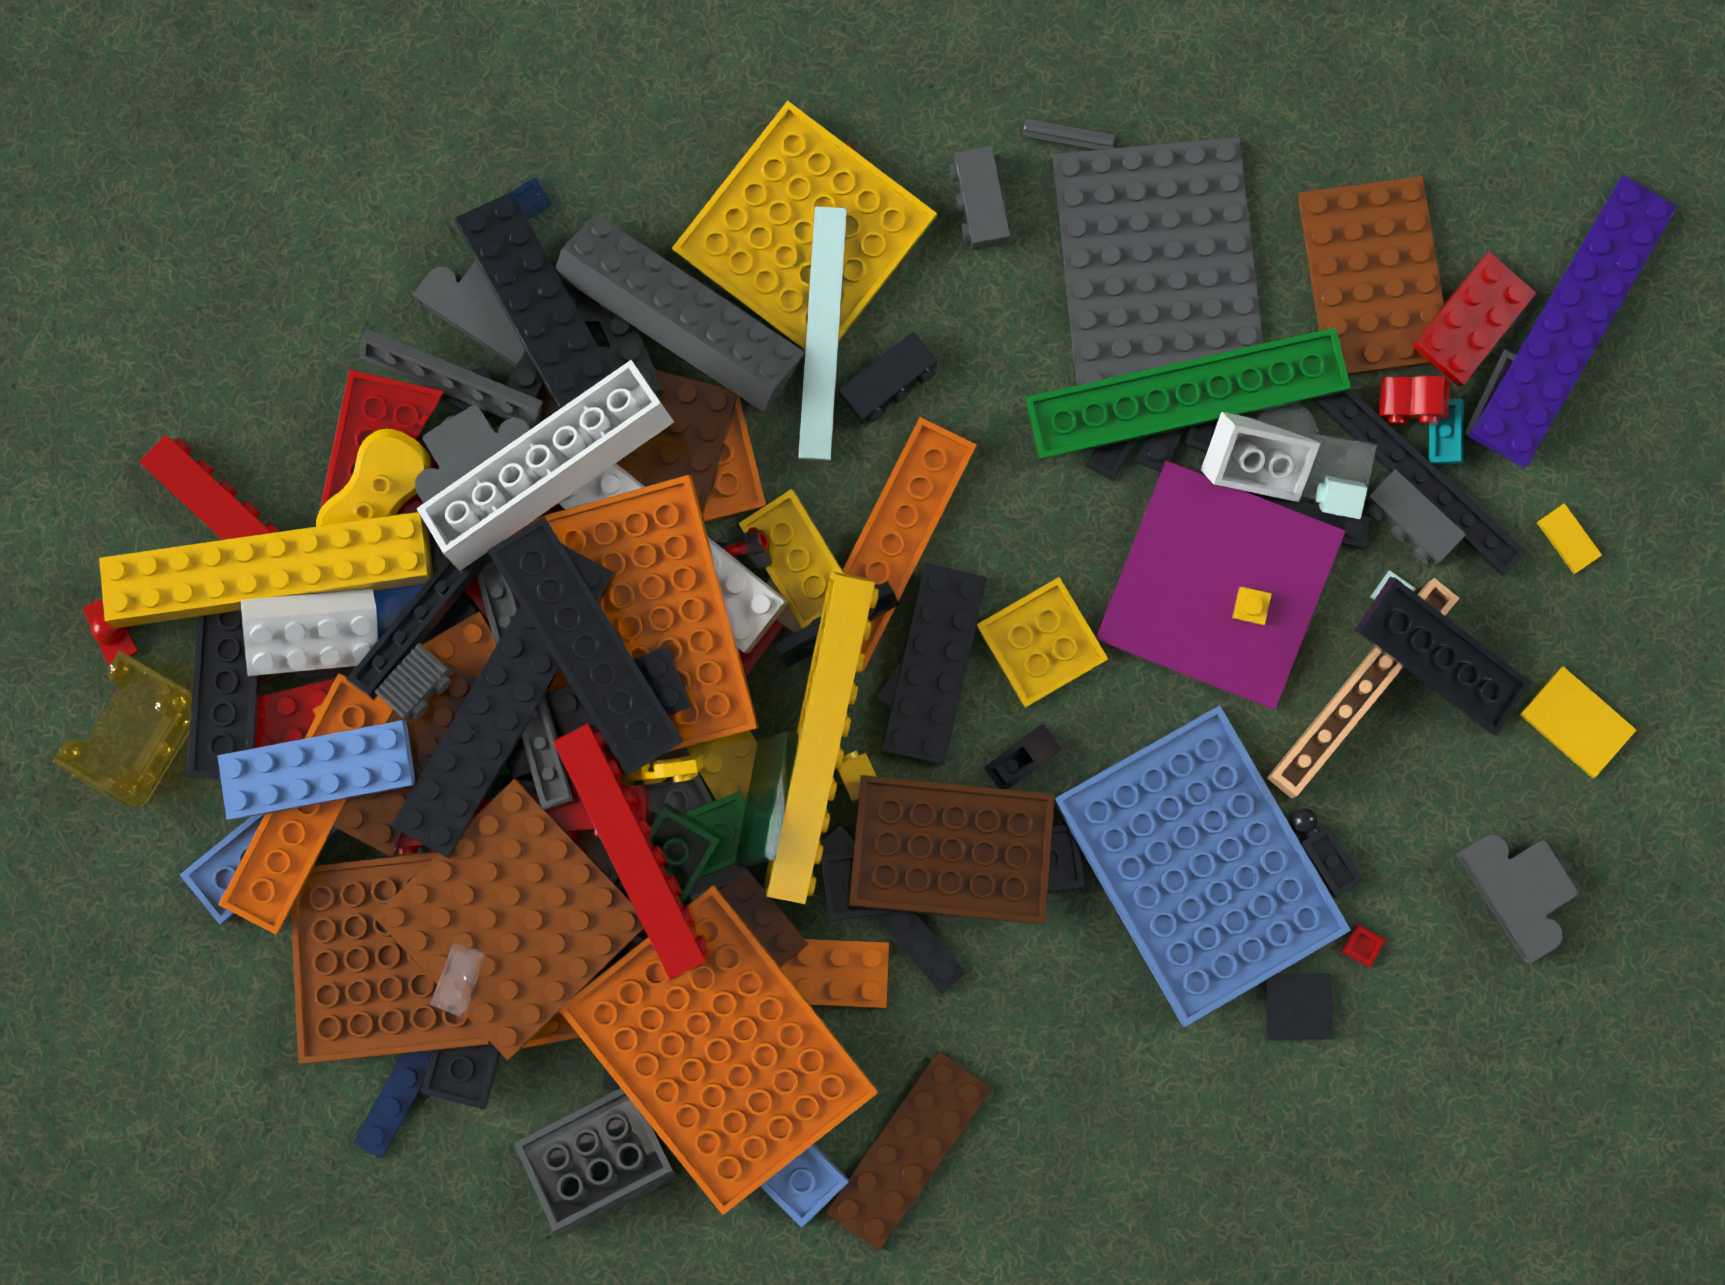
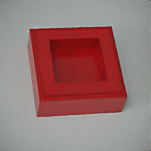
[1341,924,1386,968]

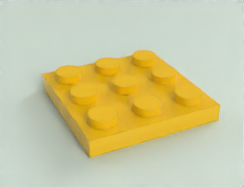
[976,577,1108,708]

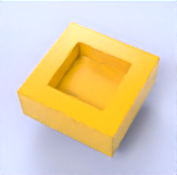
[1232,587,1272,625]

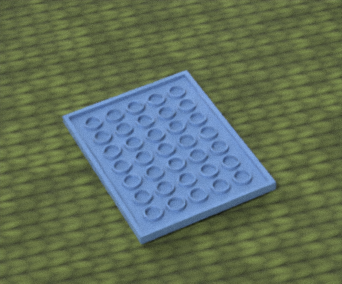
[1054,705,1351,1027]

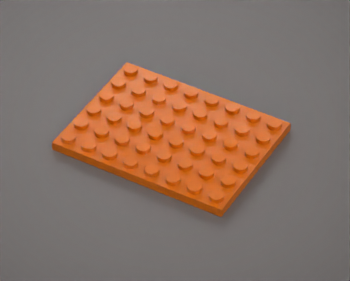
[508,475,759,758]
[560,885,878,1215]

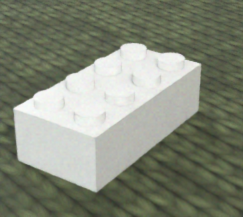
[241,588,378,676]

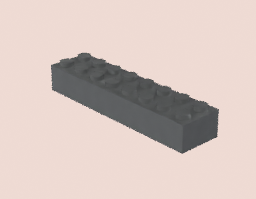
[555,214,805,412]

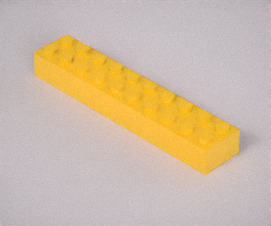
[99,512,433,628]
[763,571,879,904]

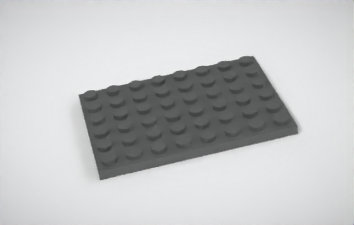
[1052,137,1263,386]

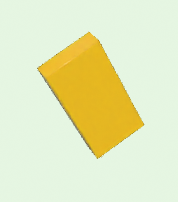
[1537,503,1602,574]

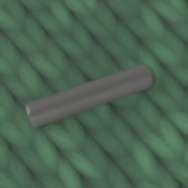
[1022,119,1115,150]

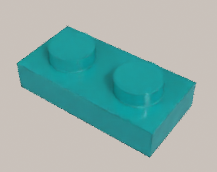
[1429,399,1464,465]

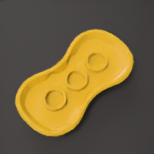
[316,428,431,527]

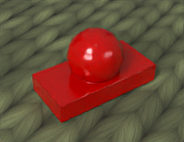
[82,598,139,666]

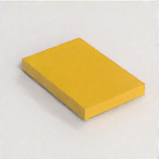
[1519,666,1636,778]

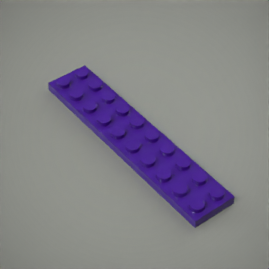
[1469,175,1677,468]

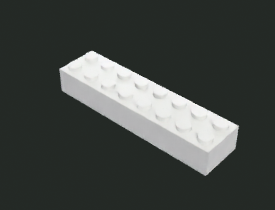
[417,360,674,571]
[558,463,789,653]

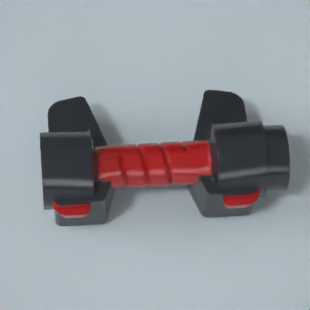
[713,527,772,569]

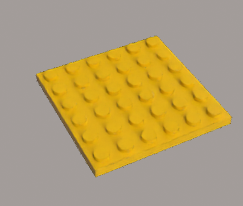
[672,101,937,351]

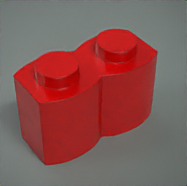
[1380,376,1450,426]

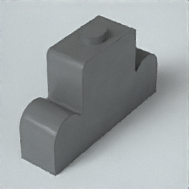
[413,260,525,368]
[415,405,531,503]
[1455,835,1578,963]

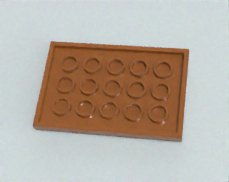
[1297,176,1444,375]

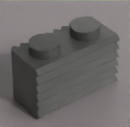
[375,643,454,721]

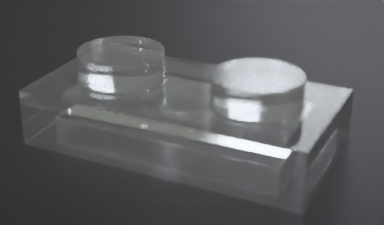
[430,942,486,1017]

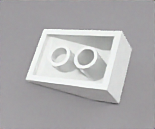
[1201,412,1320,502]

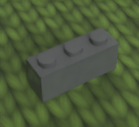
[949,145,1010,250]
[1365,469,1466,566]

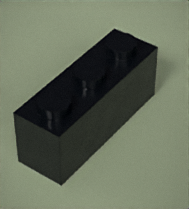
[839,331,937,424]

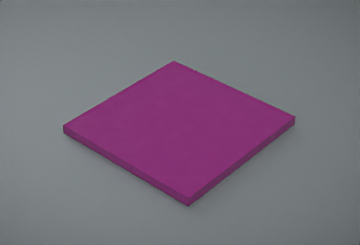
[1096,461,1346,710]

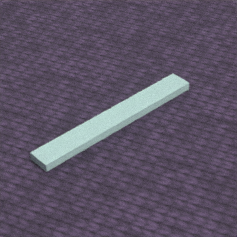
[798,207,847,461]

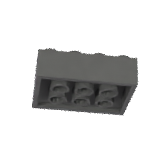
[514,1088,679,1237]

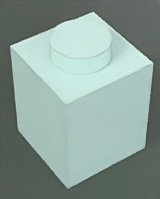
[1316,476,1368,519]

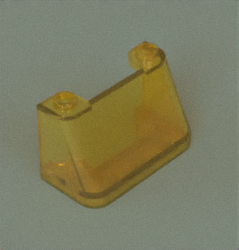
[52,650,192,808]

